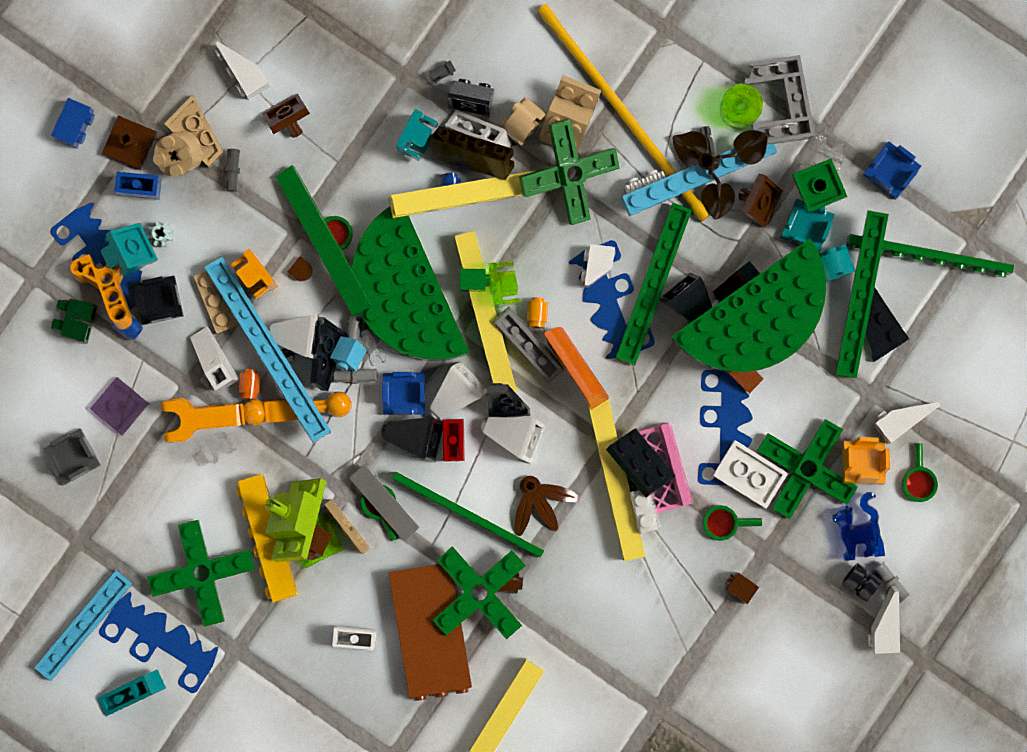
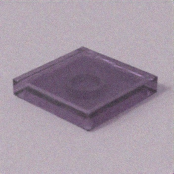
[90,377,150,436]

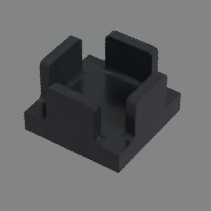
[133,275,184,325]

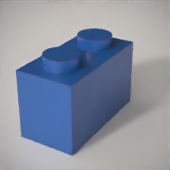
[51,98,95,148]
[114,172,162,200]

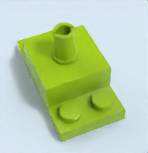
[265,478,327,562]

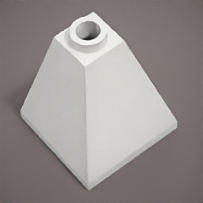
[267,315,318,359]
[430,362,487,420]
[481,417,545,464]

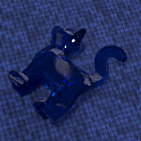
[832,492,885,561]

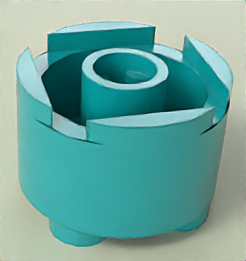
[819,244,856,282]

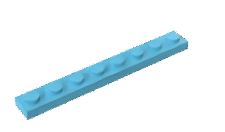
[621,144,777,217]

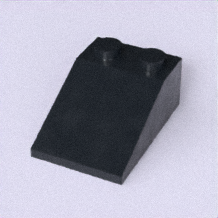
[448,79,494,116]

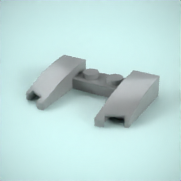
[744,55,815,144]

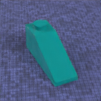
[97,669,166,716]

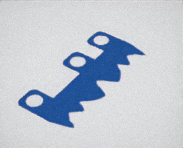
[51,203,142,311]
[568,240,655,359]
[698,370,753,485]
[99,592,218,693]

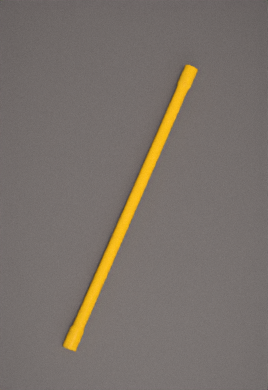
[537,3,710,222]

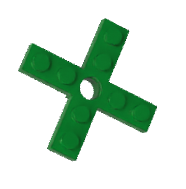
[519,119,620,225]
[757,419,858,519]
[148,520,255,627]
[433,546,526,640]

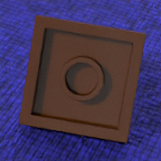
[262,93,310,138]
[102,115,157,170]
[738,173,783,228]

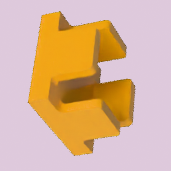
[231,249,278,300]
[842,437,890,485]

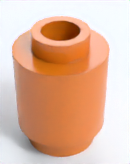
[239,369,261,399]

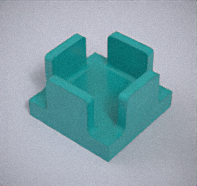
[396,109,438,161]
[780,199,835,252]
[101,223,158,276]

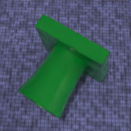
[792,158,848,213]

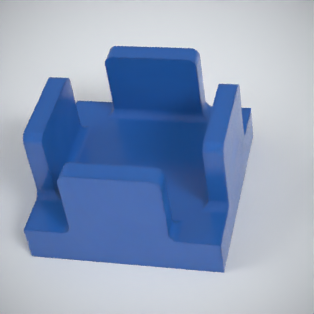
[863,141,921,200]
[382,372,425,415]

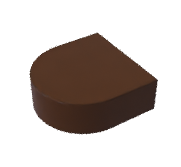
[288,256,313,281]

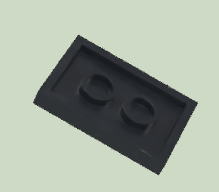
[606,428,675,498]

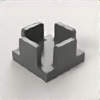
[44,429,101,485]

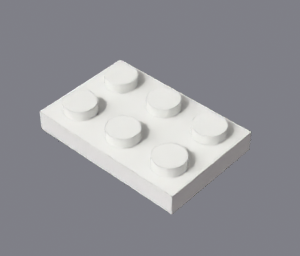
[712,440,788,509]

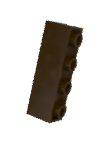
[429,126,515,180]

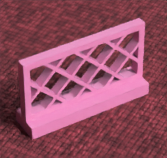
[621,423,693,513]

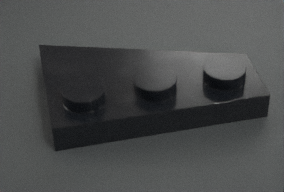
[866,288,909,362]
[310,317,347,391]
[487,383,531,417]

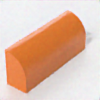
[543,327,609,410]

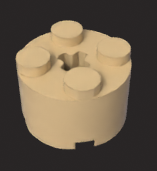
[499,97,547,146]
[153,131,203,177]

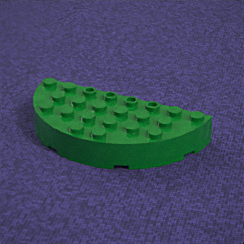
[352,207,470,361]
[671,238,826,373]

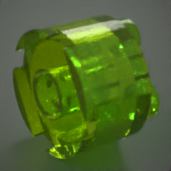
[720,83,763,129]

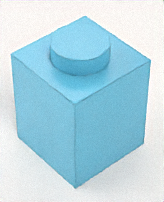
[330,336,367,371]

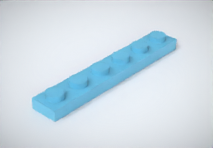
[34,570,133,681]

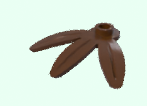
[515,476,580,536]

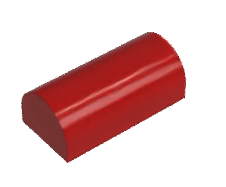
[442,419,465,462]

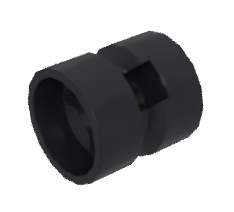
[842,563,882,602]

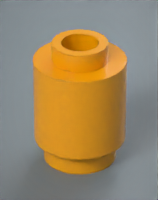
[526,297,548,328]

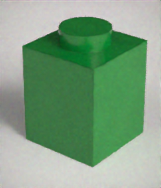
[460,269,490,292]

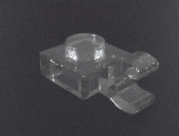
[359,329,386,367]

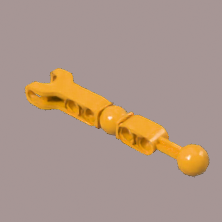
[160,391,352,442]

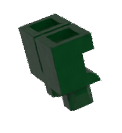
[51,299,98,344]

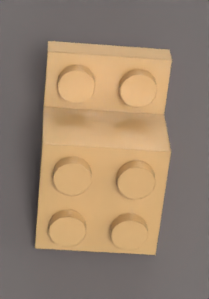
[538,75,602,153]

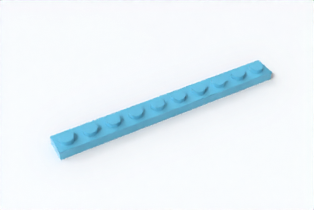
[204,257,331,443]

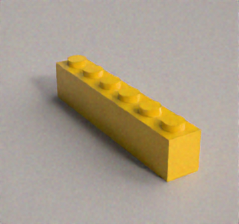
[236,474,299,602]

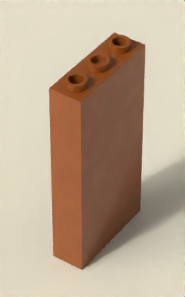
[389,564,472,701]

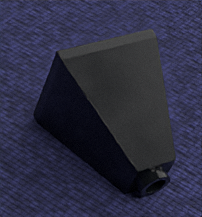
[659,273,712,323]
[381,417,443,463]

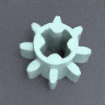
[148,221,174,247]

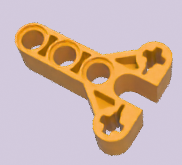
[70,254,132,330]

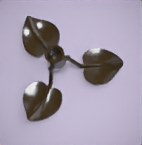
[673,130,768,220]

